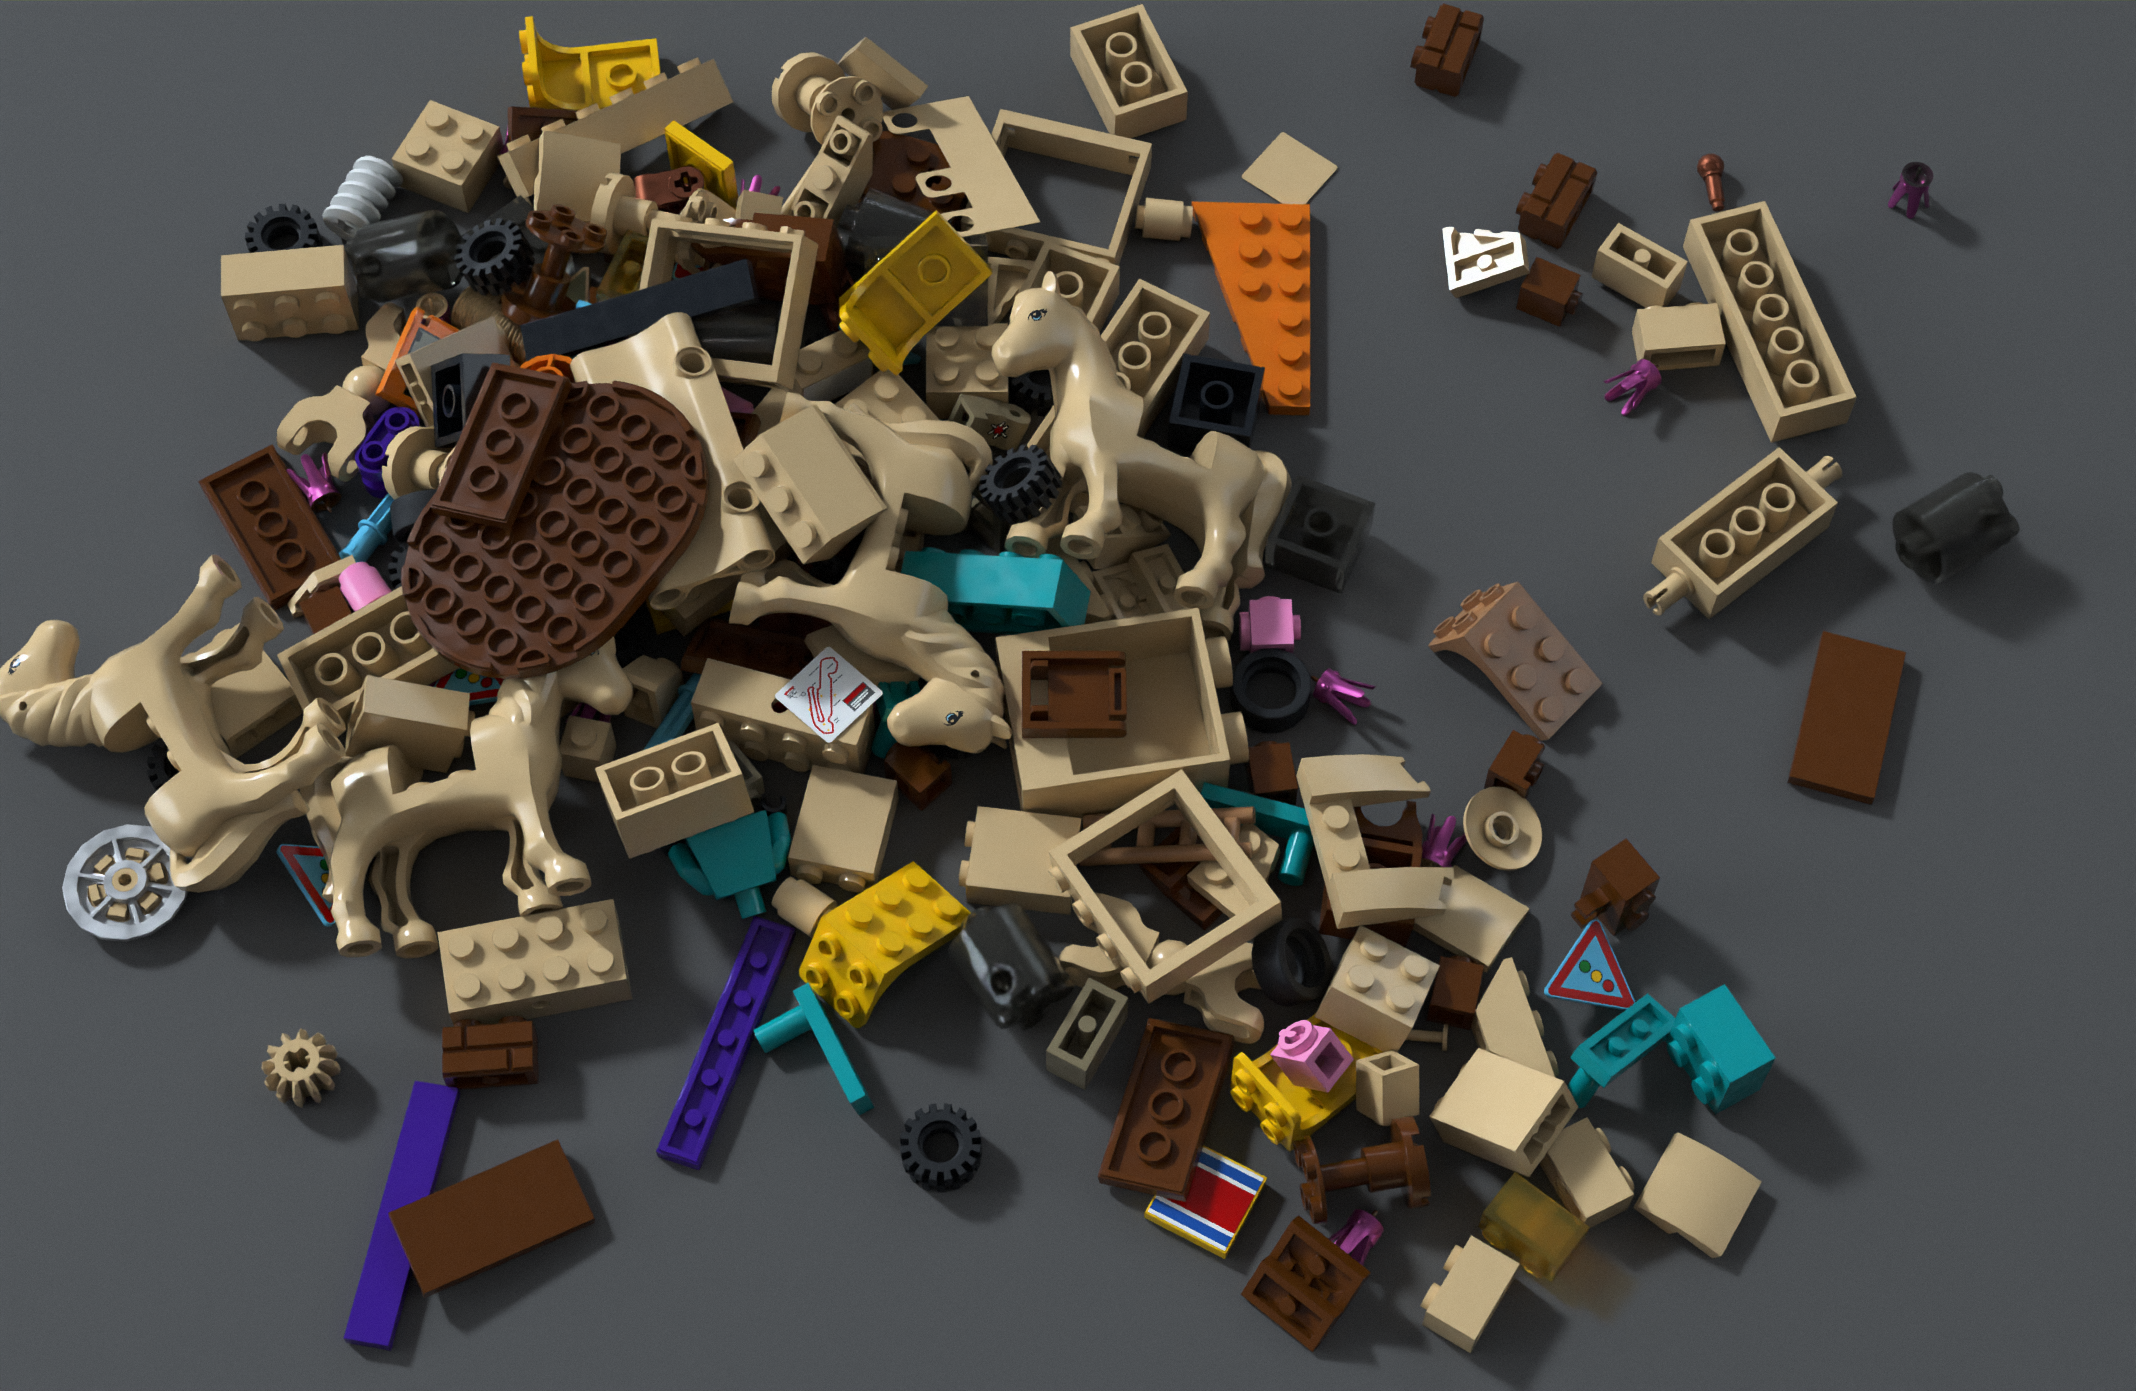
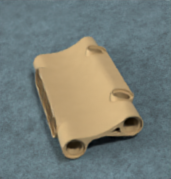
[570,312,776,610]

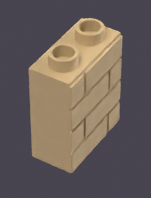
[996,607,1249,819]

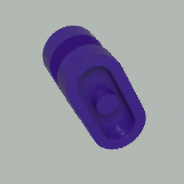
[355,407,421,499]

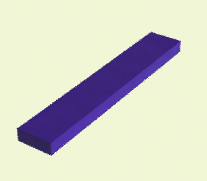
[656,916,796,1171]
[344,1081,461,1351]

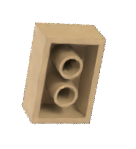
[1070,4,1188,139]
[221,245,359,341]
[595,723,754,859]

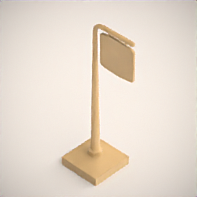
[675,37,928,274]

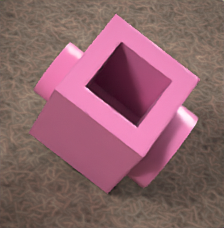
[1239,596,1301,653]
[1270,1020,1354,1093]

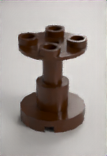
[499,204,607,326]
[1293,1116,1431,1226]

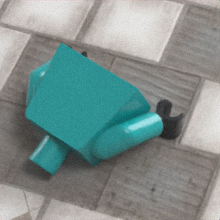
[660,795,792,919]

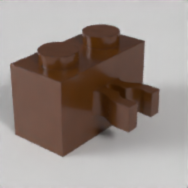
[1571,838,1660,936]

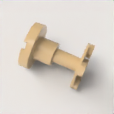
[772,52,883,145]
[590,173,718,270]
[382,426,456,500]

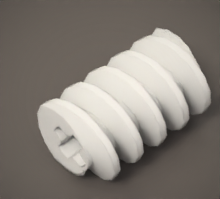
[322,155,403,243]

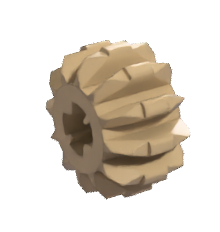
[261,1028,341,1108]

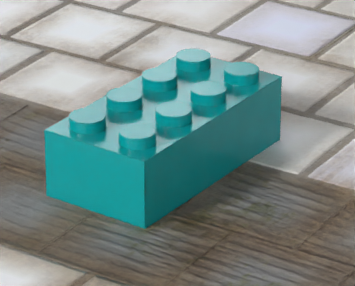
[901,547,1091,635]

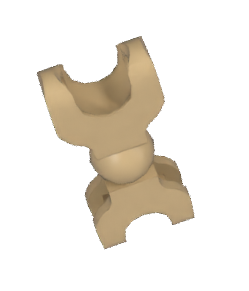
[277,302,407,482]
[1056,893,1264,1044]

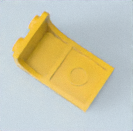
[519,16,661,111]
[839,210,993,376]
[799,861,975,1028]
[1230,1013,1383,1152]

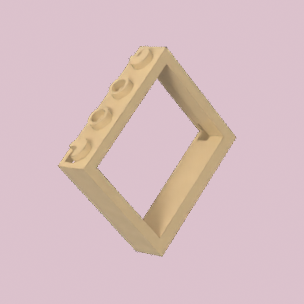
[961,109,1152,266]
[639,214,818,390]
[1048,769,1282,1004]

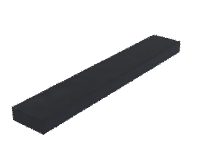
[520,259,759,361]

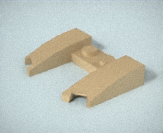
[1296,754,1454,929]

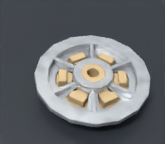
[62,824,188,942]

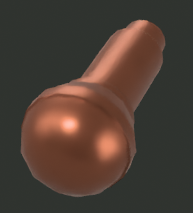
[1697,153,1725,212]

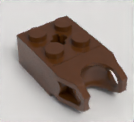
[855,131,968,233]
[691,213,846,305]
[1319,800,1423,947]

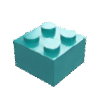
[1666,984,1776,1115]

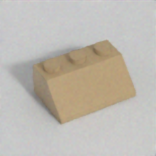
[733,404,887,564]

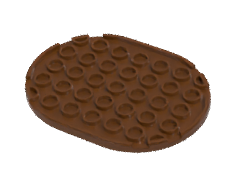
[401,381,709,679]

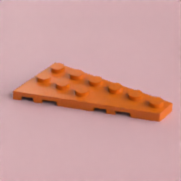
[1191,201,1310,415]

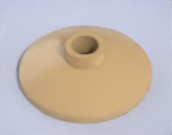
[1463,787,1542,871]

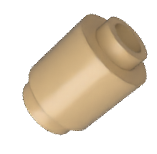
[1135,198,1193,241]
[772,877,837,938]

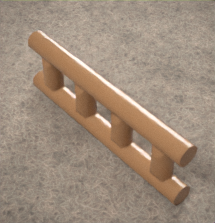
[1079,806,1256,866]

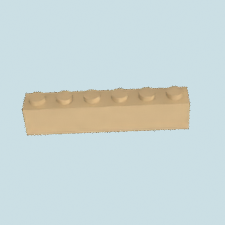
[498,57,733,200]

